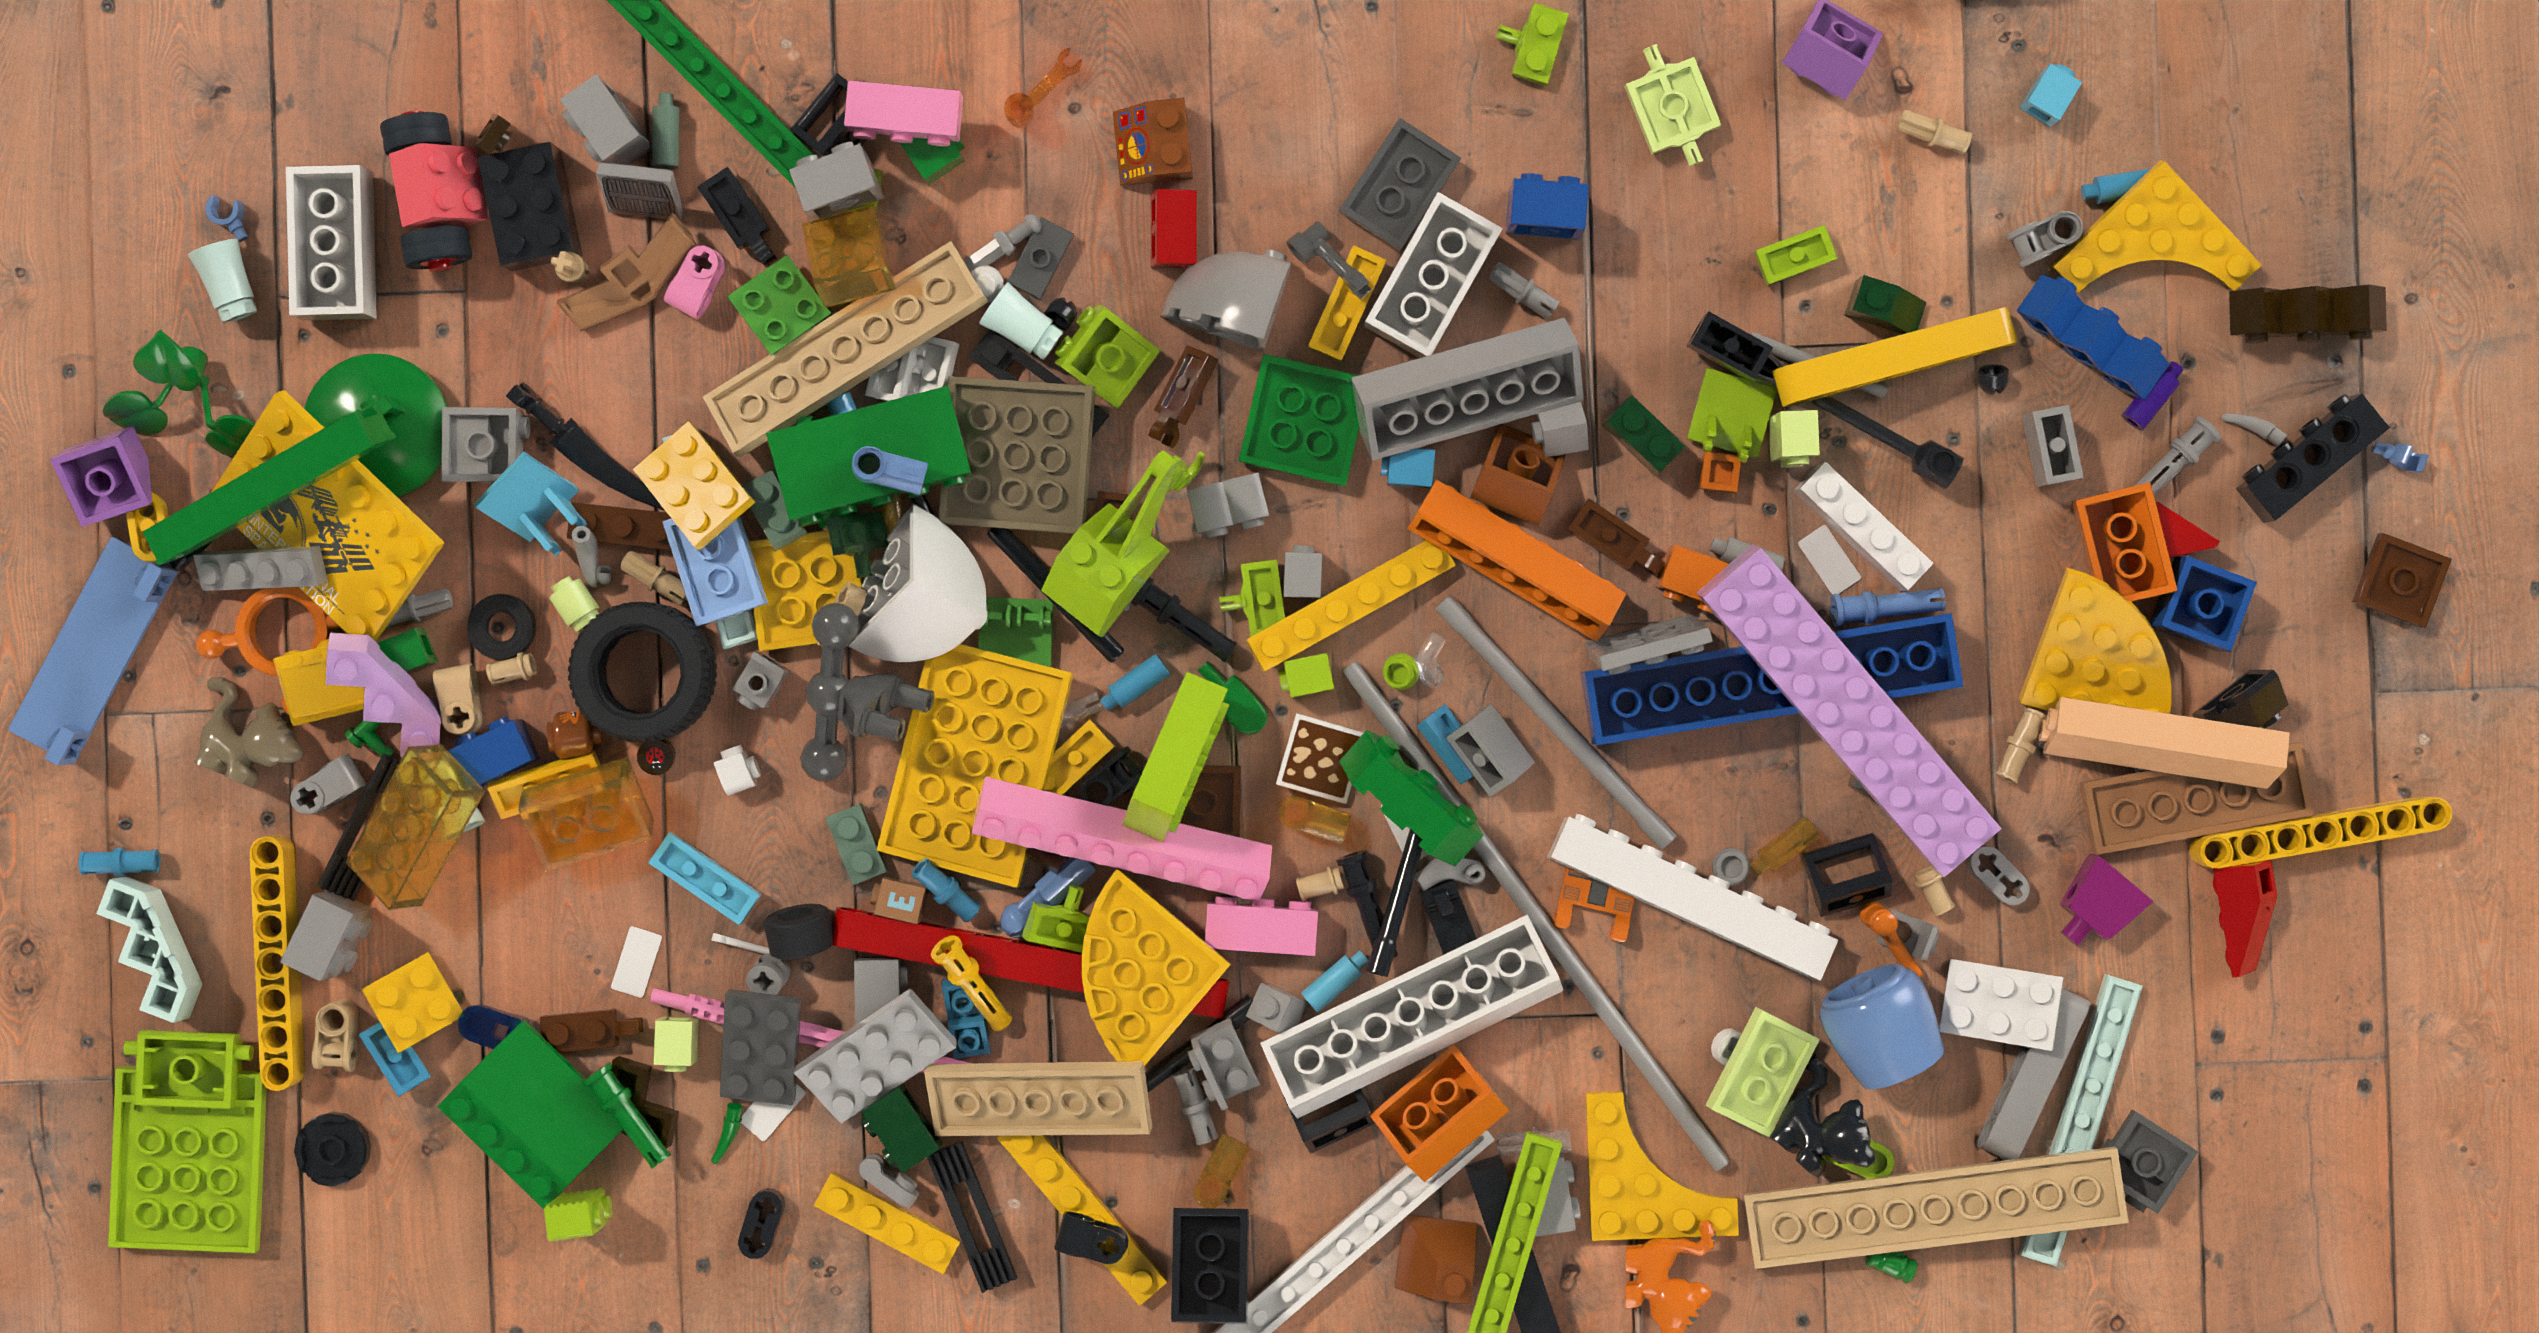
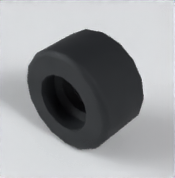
[763,903,833,960]

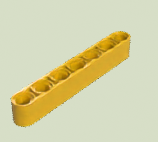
[1772,307,2019,407]
[2189,796,2452,868]
[250,834,305,1091]

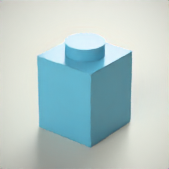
[2019,64,2082,127]

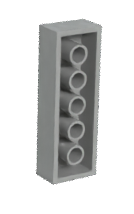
[1351,318,1584,461]

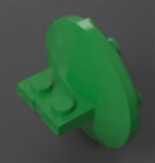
[304,354,448,498]

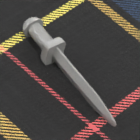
[964,214,1042,272]

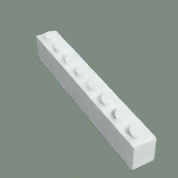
[1547,814,1838,981]

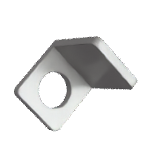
[1877,909,1939,961]

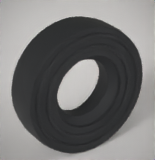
[467,594,536,660]

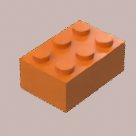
[1369,1044,1510,1182]

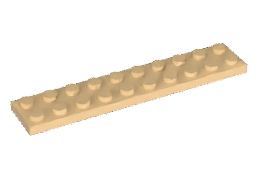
[1743,1147,2129,1269]

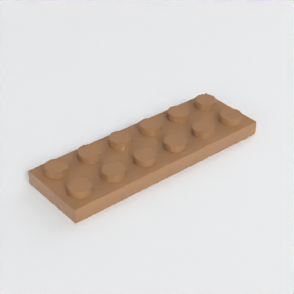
[2079,742,2314,855]

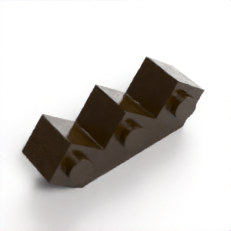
[2229,284,2387,343]

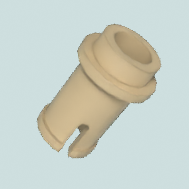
[486,652,537,686]
[1296,866,1344,901]
[1914,866,1955,916]

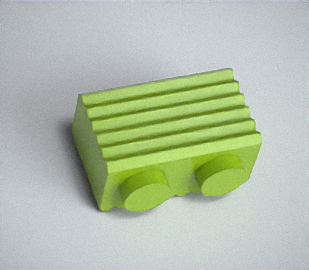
[544,1187,613,1242]

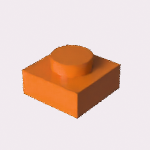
[1699,452,1741,493]

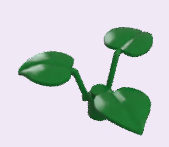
[103,330,255,458]

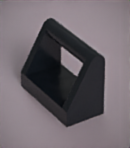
[790,73,867,157]
[1802,833,1892,917]
[1283,1088,1375,1154]

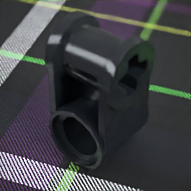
[1080,746,1143,806]
[1054,1211,1129,1264]

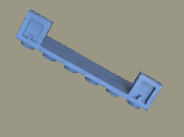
[9,537,178,766]

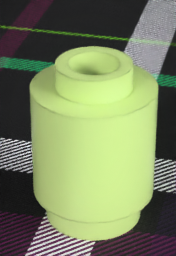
[549,576,600,633]

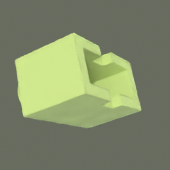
[1768,410,1820,468]

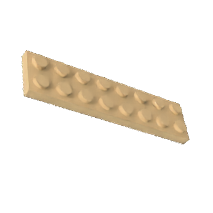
[703,241,988,459]

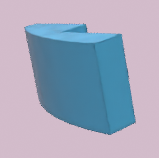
[942,980,991,1059]

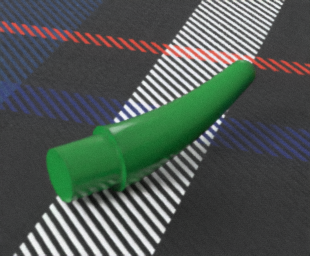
[711,1102,742,1164]

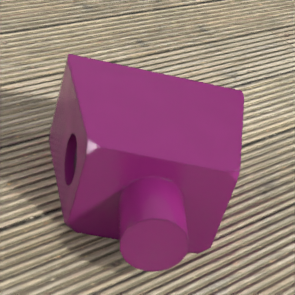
[2060,854,2153,946]

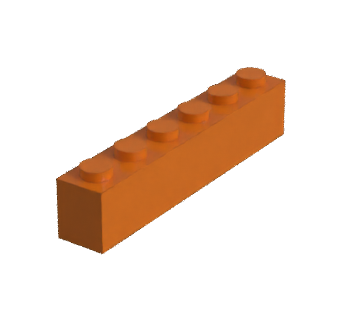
[1407,480,1627,642]

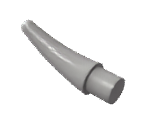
[2221,413,2287,447]

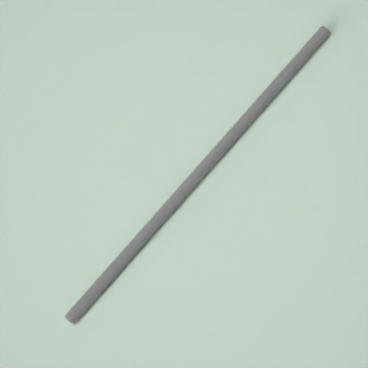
[1342,661,1730,1171]

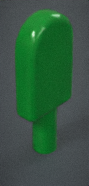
[1197,661,1268,735]

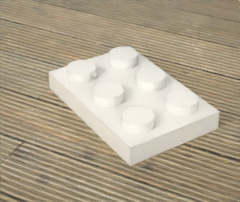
[1940,959,2064,1051]

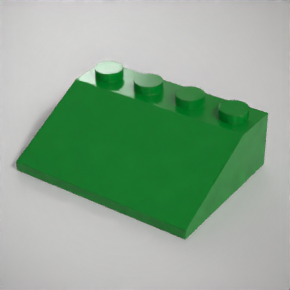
[437,1019,623,1209]

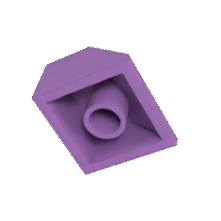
[1782,0,1883,100]
[50,426,152,527]

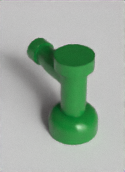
[345,721,395,758]

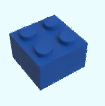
[1505,173,1589,240]
[2150,556,2257,652]

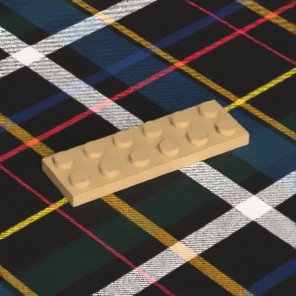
[924,1061,1152,1136]

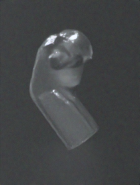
[1415,631,1446,688]

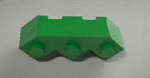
[1339,730,1484,866]

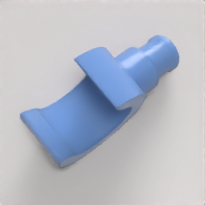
[205,195,249,242]
[2372,441,2429,473]

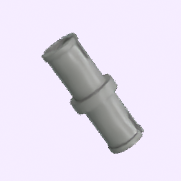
[1173,1067,1219,1145]

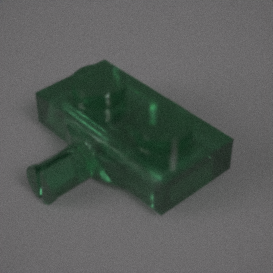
[827,511,889,578]

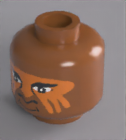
[547,711,602,759]

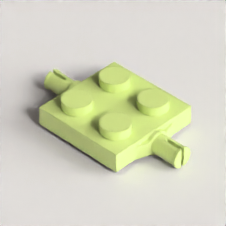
[1624,44,1721,167]

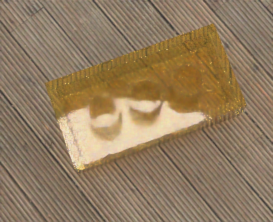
[346,745,485,910]

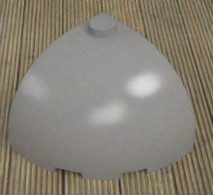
[1160,249,1292,351]

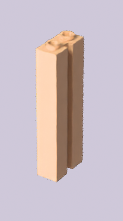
[2039,697,2290,789]

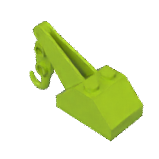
[1041,450,1205,637]

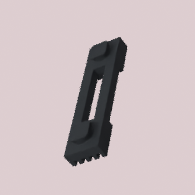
[969,329,1109,439]
[317,753,419,901]
[927,1141,1017,1293]

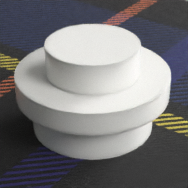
[971,266,1004,303]

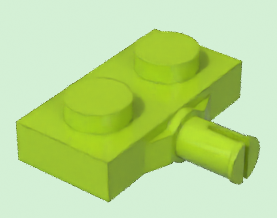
[1495,2,1569,86]
[1219,559,1285,637]
[1022,885,1091,953]

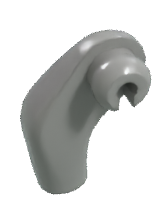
[572,526,611,588]
[1414,858,1485,891]

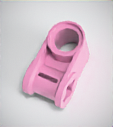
[664,246,726,319]

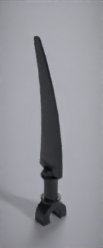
[506,382,665,510]

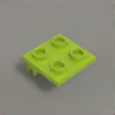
[1686,368,1777,463]

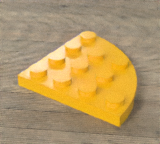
[2019,567,2172,714]
[1082,868,1231,1066]

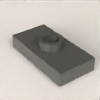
[1007,217,1074,300]

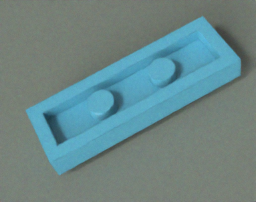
[648,832,762,925]

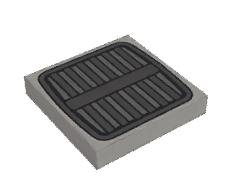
[596,162,683,220]

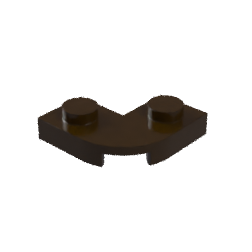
[611,1056,679,1149]

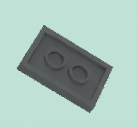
[1339,118,1461,252]
[720,989,801,1106]

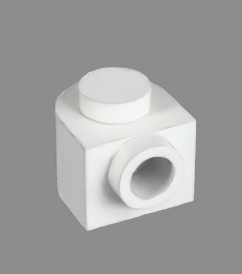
[714,745,761,796]

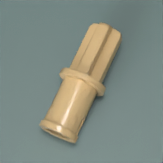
[1897,110,1972,155]
[551,251,590,283]
[620,551,687,607]

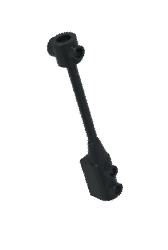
[1687,311,1964,489]

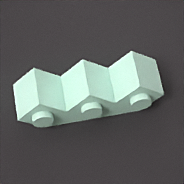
[96,876,203,1023]

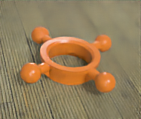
[196,587,340,715]

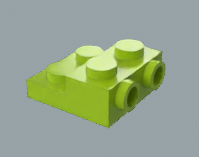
[1054,303,1161,409]

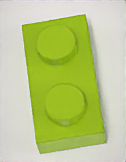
[1754,224,1838,286]

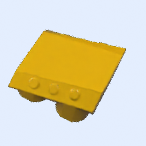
[273,639,365,726]

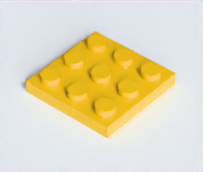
[749,527,864,652]

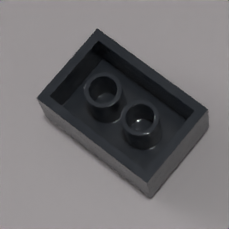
[478,142,583,271]
[1171,1208,1249,1324]

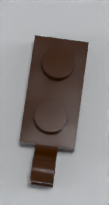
[1148,345,1219,449]
[1567,498,1665,576]
[540,1009,644,1052]

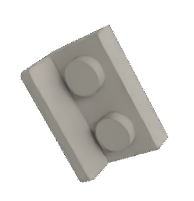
[1188,1018,1260,1111]

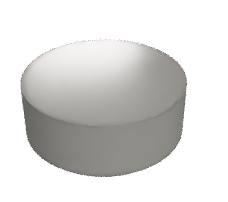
[1712,848,1750,885]

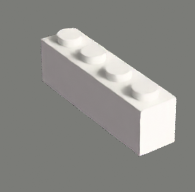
[1793,462,1934,591]

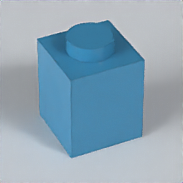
[1380,448,1435,489]

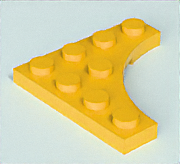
[2050,160,2262,293]
[1585,1091,1739,1241]

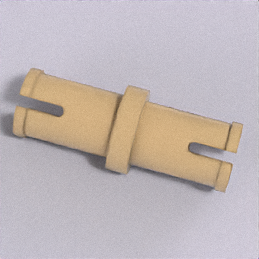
[1995,707,2047,784]

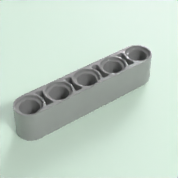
[1978,987,2090,1160]

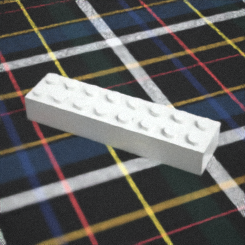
[1260,915,1564,1119]

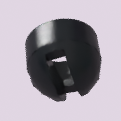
[1044,297,1077,330]
[1978,364,2009,395]

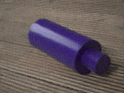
[2121,361,2184,431]

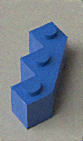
[2017,274,2170,400]

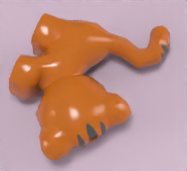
[1625,1220,1716,1333]

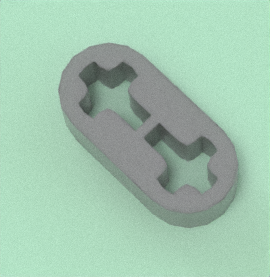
[1967,845,2030,906]

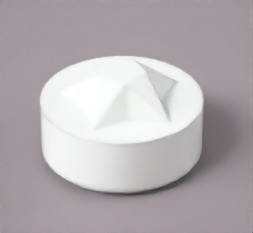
[1711,1028,1742,1066]

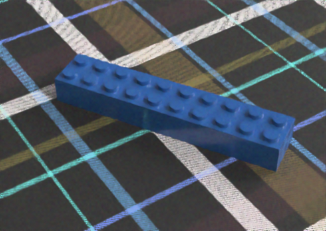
[1580,613,1964,745]

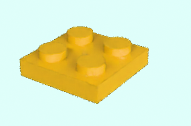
[361,952,465,1054]

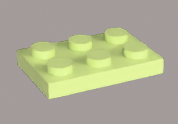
[1706,1007,1820,1137]

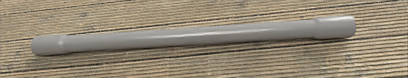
[1435,594,1677,850]

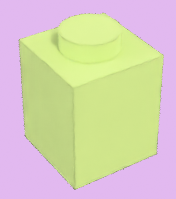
[654,1016,699,1072]

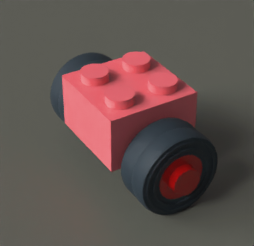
[380,110,488,272]

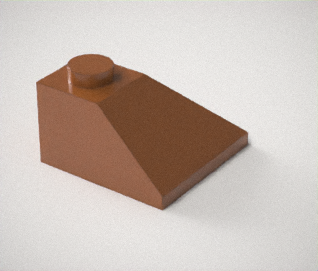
[1395,1214,1477,1304]

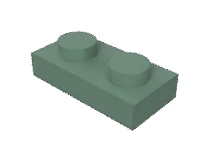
[743,470,807,551]
[825,803,888,885]

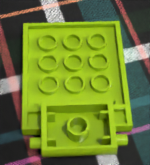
[108,1030,267,1253]

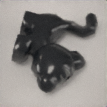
[1770,1056,1876,1178]

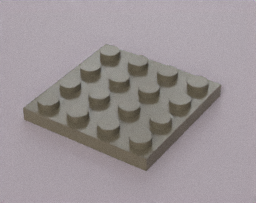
[939,376,1096,534]

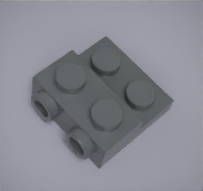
[2102,1110,2198,1214]

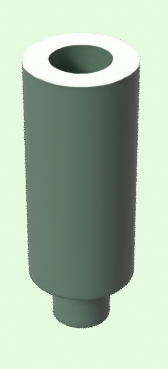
[652,93,679,169]

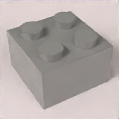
[560,74,652,165]
[789,142,884,223]
[280,891,375,982]

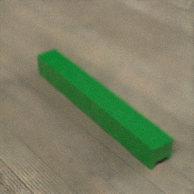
[142,404,396,566]

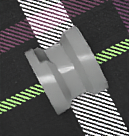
[746,953,791,995]

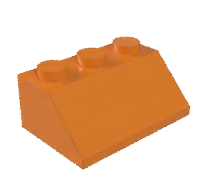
[2071,482,2178,602]

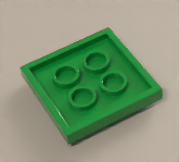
[1238,354,1359,487]

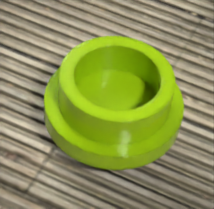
[1383,653,1419,690]

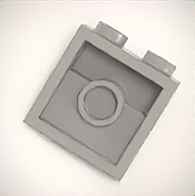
[441,407,531,483]

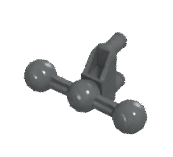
[800,603,934,782]

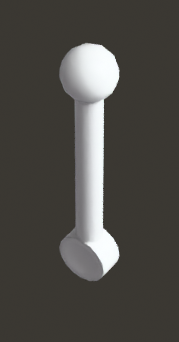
[711,933,770,954]

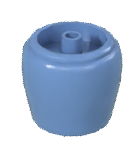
[1819,964,1945,1089]

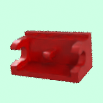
[1151,189,1197,268]

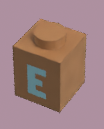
[870,876,928,924]

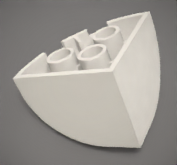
[849,504,988,662]

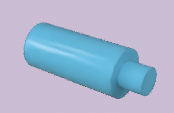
[1301,950,1369,1012]

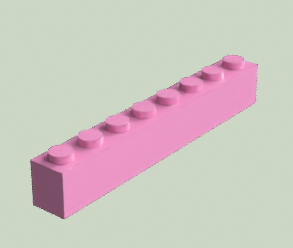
[971,777,1272,902]

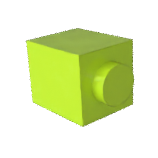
[1278,653,1334,698]

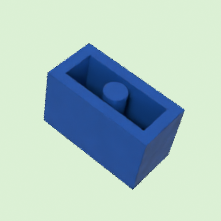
[446,716,541,791]

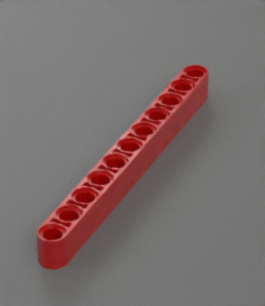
[832,907,1230,1018]

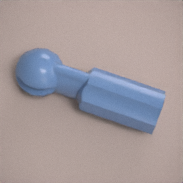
[1000,857,1097,938]

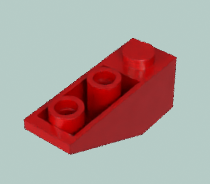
[2213,860,2278,978]

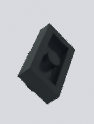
[1419,879,1477,955]

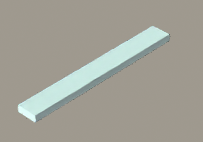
[2019,974,2143,1267]

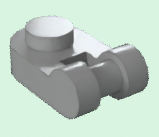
[859,1153,919,1208]

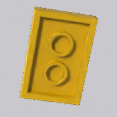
[633,421,755,551]

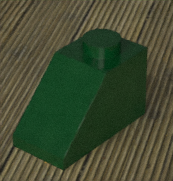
[1844,275,1927,334]

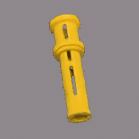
[931,936,1012,1031]

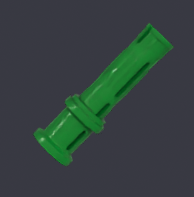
[582,1062,671,1169]

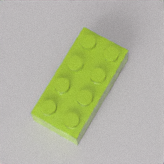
[1122,672,1230,842]

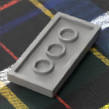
[794,988,957,1124]

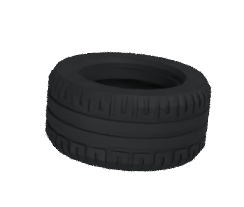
[568,602,717,742]

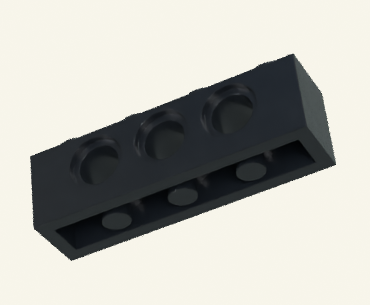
[2236,393,2390,523]

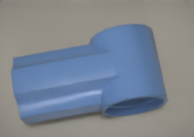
[852,446,928,495]

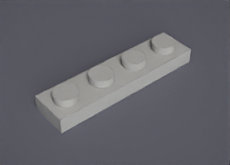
[194,546,328,591]

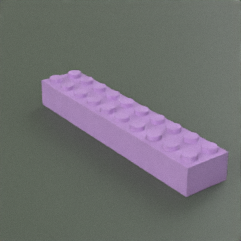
[1696,544,2002,877]

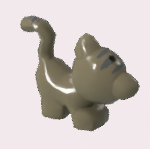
[194,677,303,788]

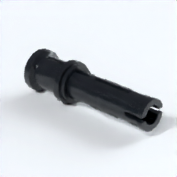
[1131,577,1237,662]
[1336,849,1398,958]

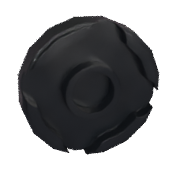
[294,1112,371,1187]

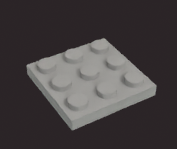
[1584,614,1713,674]

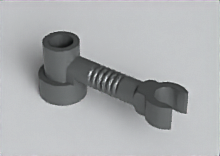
[1286,221,1371,299]

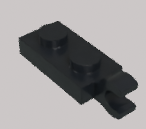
[697,166,777,266]

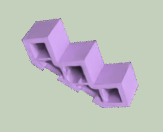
[326,633,441,759]

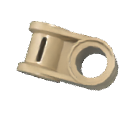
[433,663,484,736]
[312,998,360,1072]

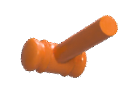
[1860,902,1923,978]

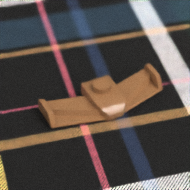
[557,213,696,331]

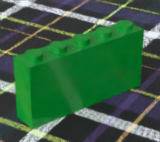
[766,385,972,527]

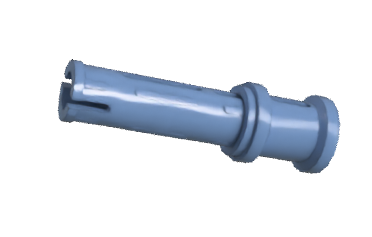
[1830,588,1946,627]

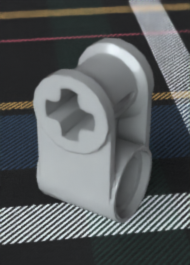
[2006,211,2083,268]
[290,754,367,814]

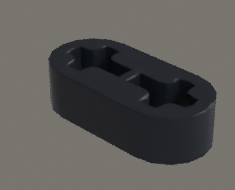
[738,1188,785,1259]

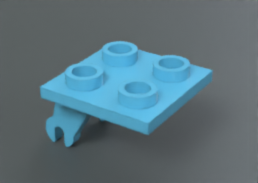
[474,451,587,556]

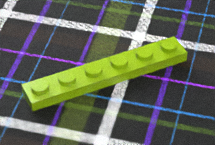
[1467,1131,1563,1333]

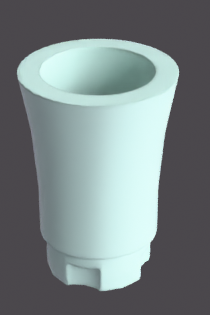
[187,239,258,323]
[979,282,1064,360]

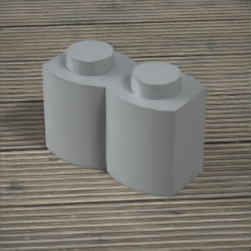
[1187,473,1270,539]

